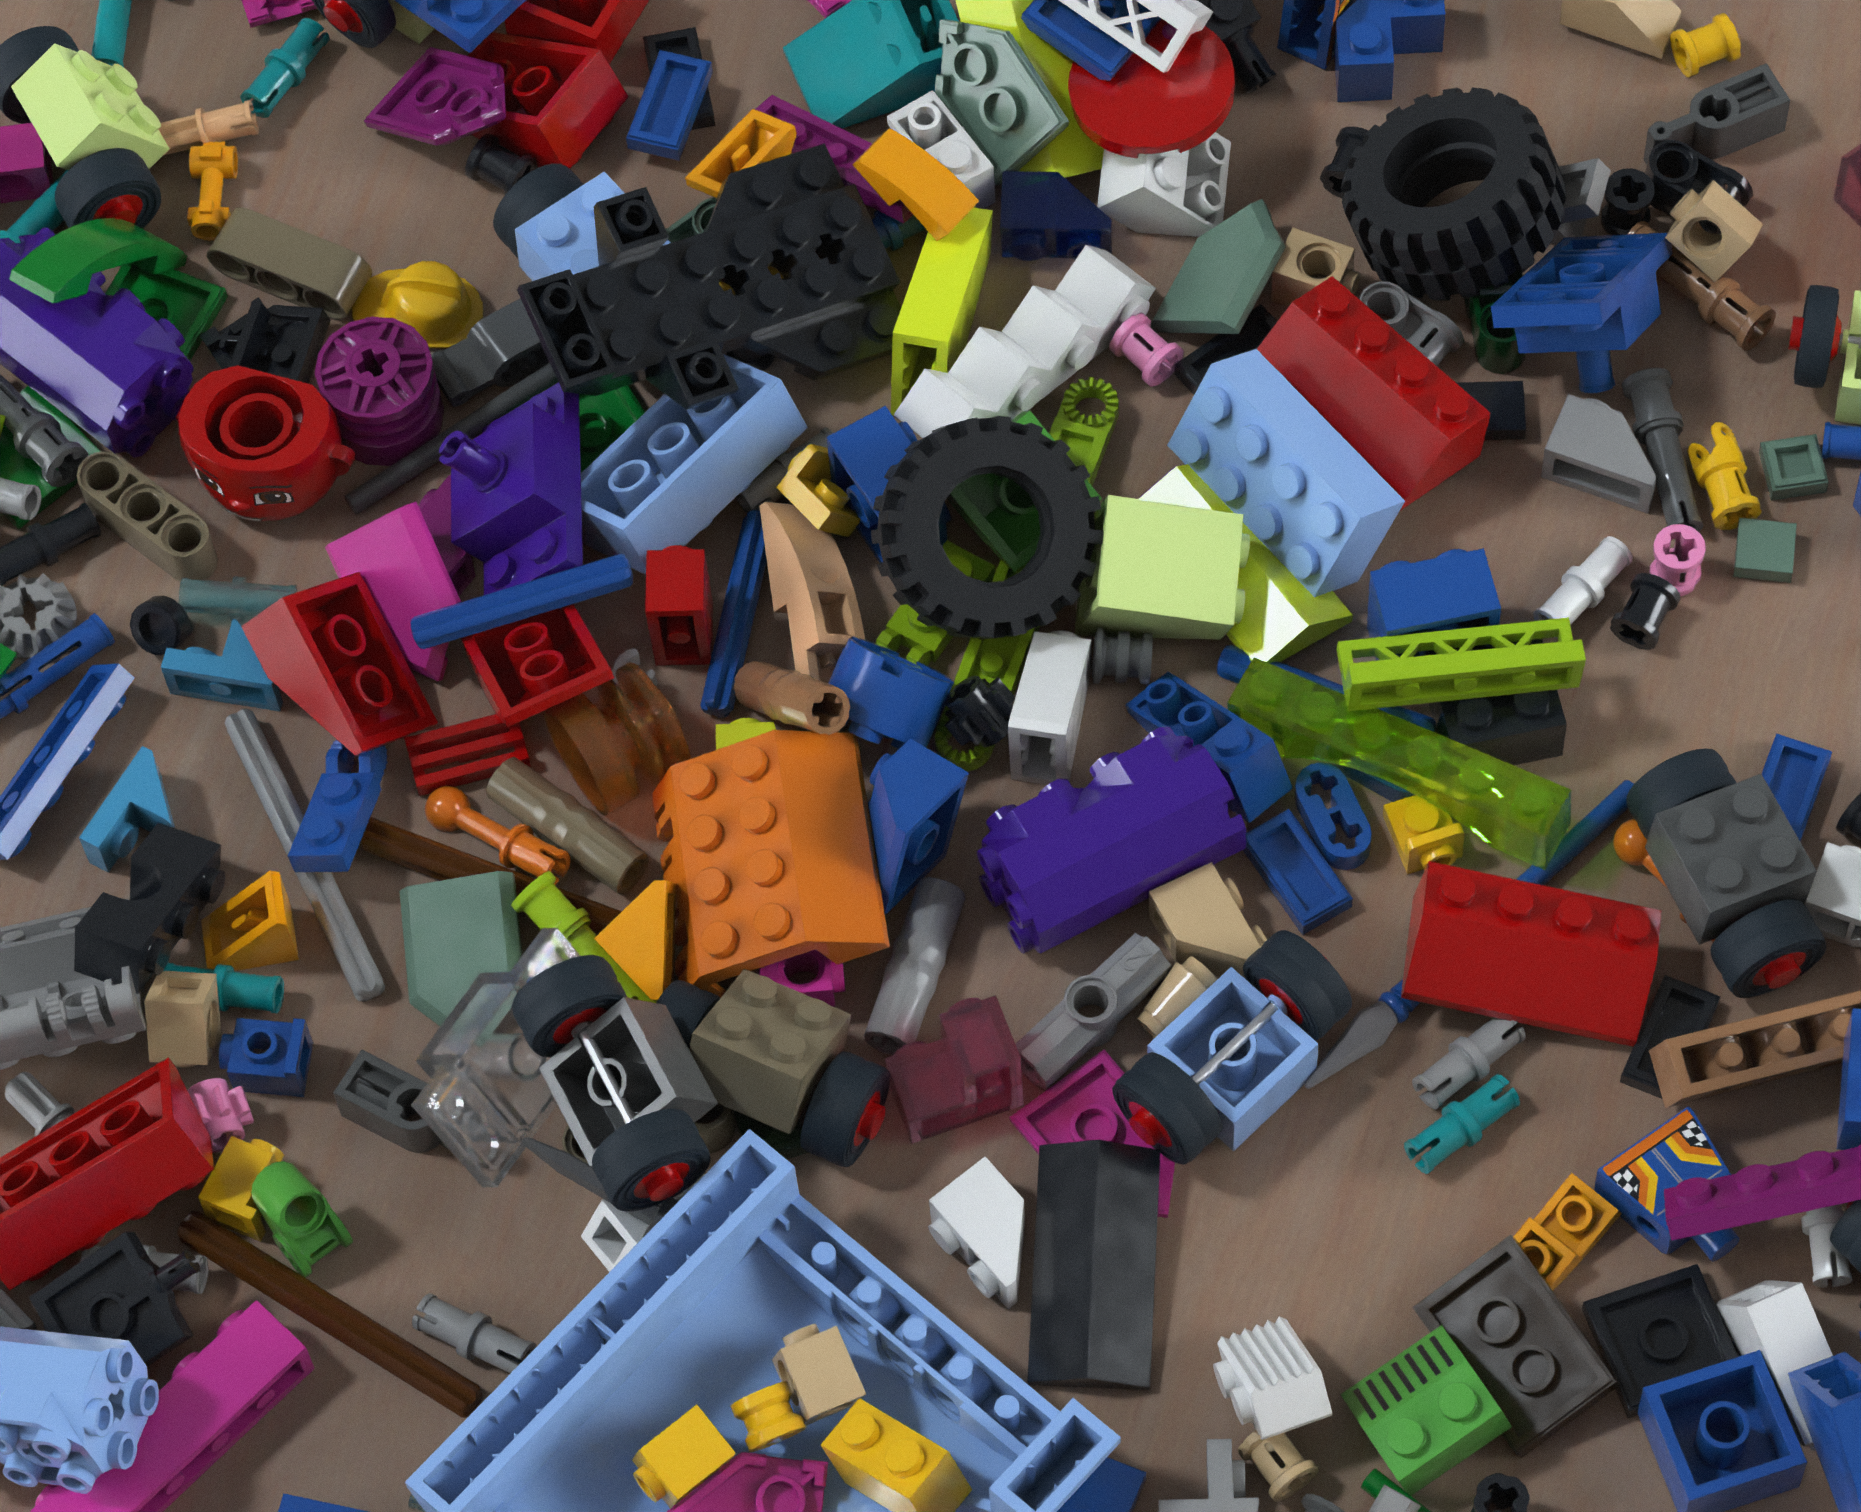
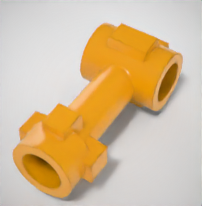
[187,142,238,241]

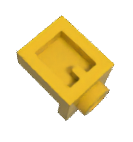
[776,444,860,537]
[1382,787,1465,875]

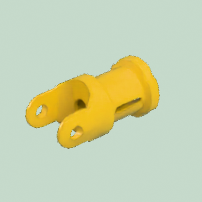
[1687,422,1762,530]

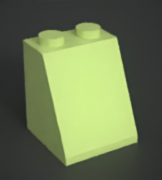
[1074,495,1250,640]

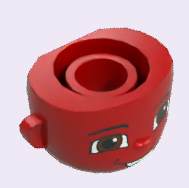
[176,365,355,522]

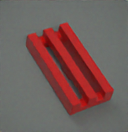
[404,714,531,796]

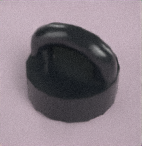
[130,595,194,655]

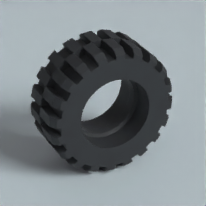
[1341,87,1566,301]

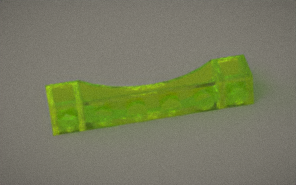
[1227,657,1571,870]

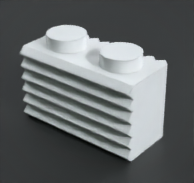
[1213,1316,1332,1440]

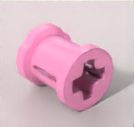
[1109,313,1184,387]
[1649,524,1706,596]

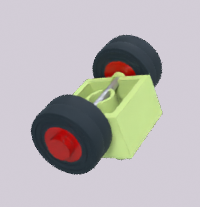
[0,26,170,229]

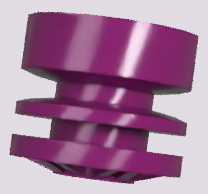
[315,317,444,466]

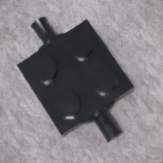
[29,1232,200,1367]

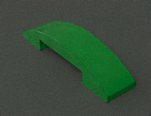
[9,218,188,304]

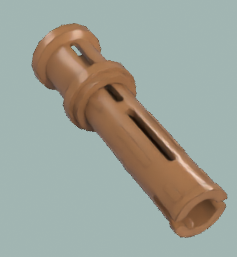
[1627,221,1776,351]

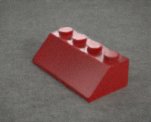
[1257,276,1491,511]
[1401,861,1662,1047]
[0,1057,214,1291]

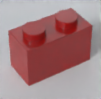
[645,545,713,666]

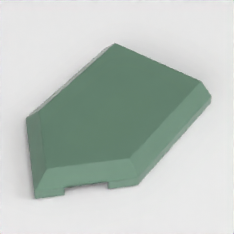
[935,19,1069,186]
[1151,199,1286,334]
[399,871,525,1052]

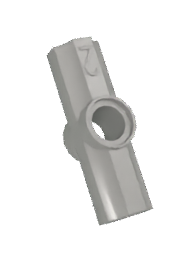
[1009,933,1172,1090]

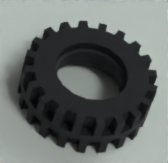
[871,416,1103,640]

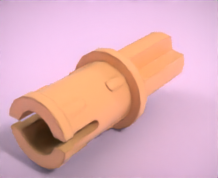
[158,100,259,155]

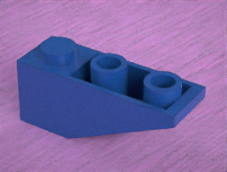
[1125,671,1293,823]

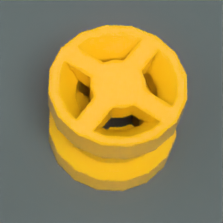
[730,1381,807,1452]

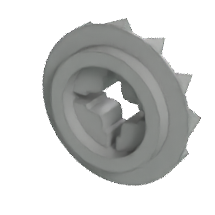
[0,573,77,658]

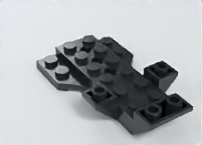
[517,143,901,410]

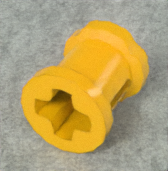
[1670,13,1741,78]

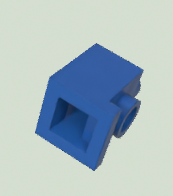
[219,1018,313,1097]

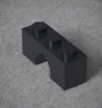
[74,822,225,994]

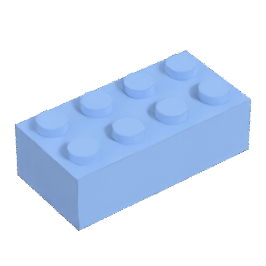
[1167,349,1405,597]
[581,354,808,575]

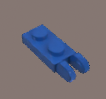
[288,740,388,872]

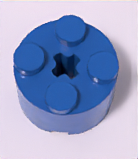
[828,637,954,749]

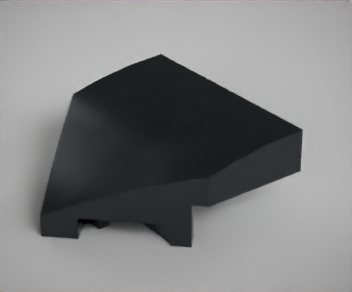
[200,297,331,384]

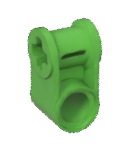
[251,1161,353,1278]

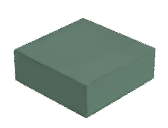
[1759,434,1829,501]
[1733,517,1797,583]

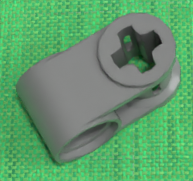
[1359,281,1464,366]

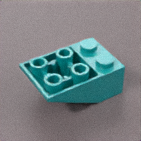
[783,0,959,128]

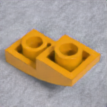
[852,128,979,241]
[1513,1172,1622,1290]

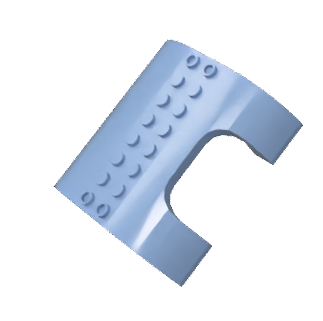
[405,1129,1121,1512]

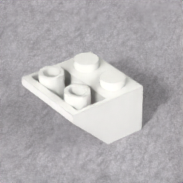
[1097,132,1231,237]

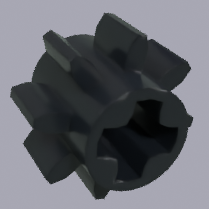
[944,676,1015,748]

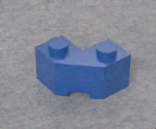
[1334,0,1445,102]

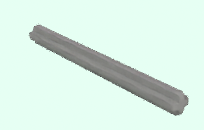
[225,709,385,1002]

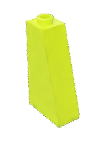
[891,207,993,415]

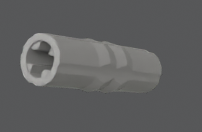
[864,877,965,1056]

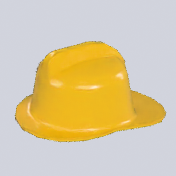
[352,261,483,348]

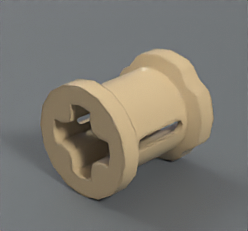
[1238,1430,1318,1502]

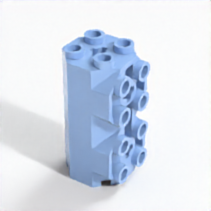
[0,1326,159,1494]

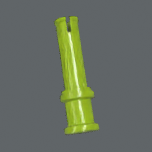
[511,871,657,1003]

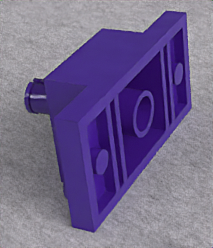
[439,382,583,595]

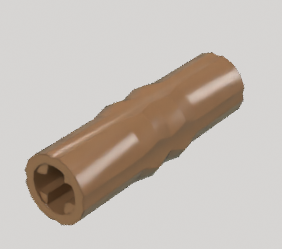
[734,661,851,735]

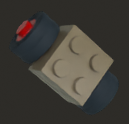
[656,969,890,1167]

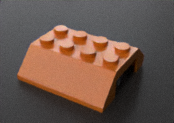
[652,730,890,998]

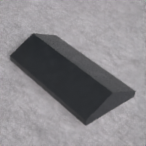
[1027,1140,1161,1390]

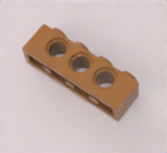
[1649,990,1861,1108]

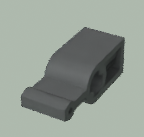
[1644,63,1790,165]
[431,298,549,407]
[333,1049,490,1168]

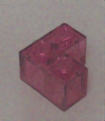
[885,995,1024,1144]

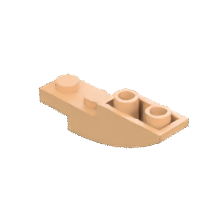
[759,502,865,683]

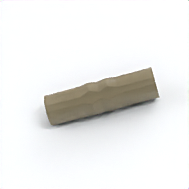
[486,757,649,895]

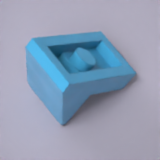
[161,619,283,711]
[79,746,175,873]

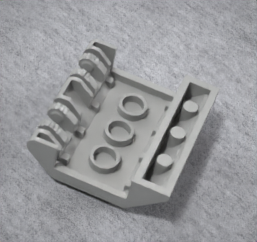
[0,899,146,1070]

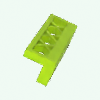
[1336,617,1586,712]

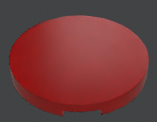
[1068,19,1235,158]

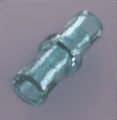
[179,576,297,622]

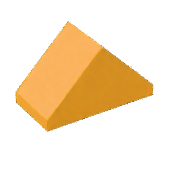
[685,109,797,198]
[201,870,299,971]
[594,880,676,1000]

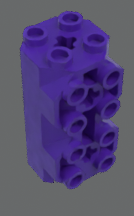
[0,228,194,458]
[977,727,1246,954]

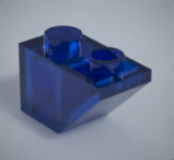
[1000,171,1112,261]

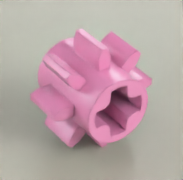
[188,1078,254,1153]

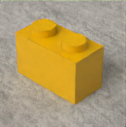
[820,1398,972,1512]

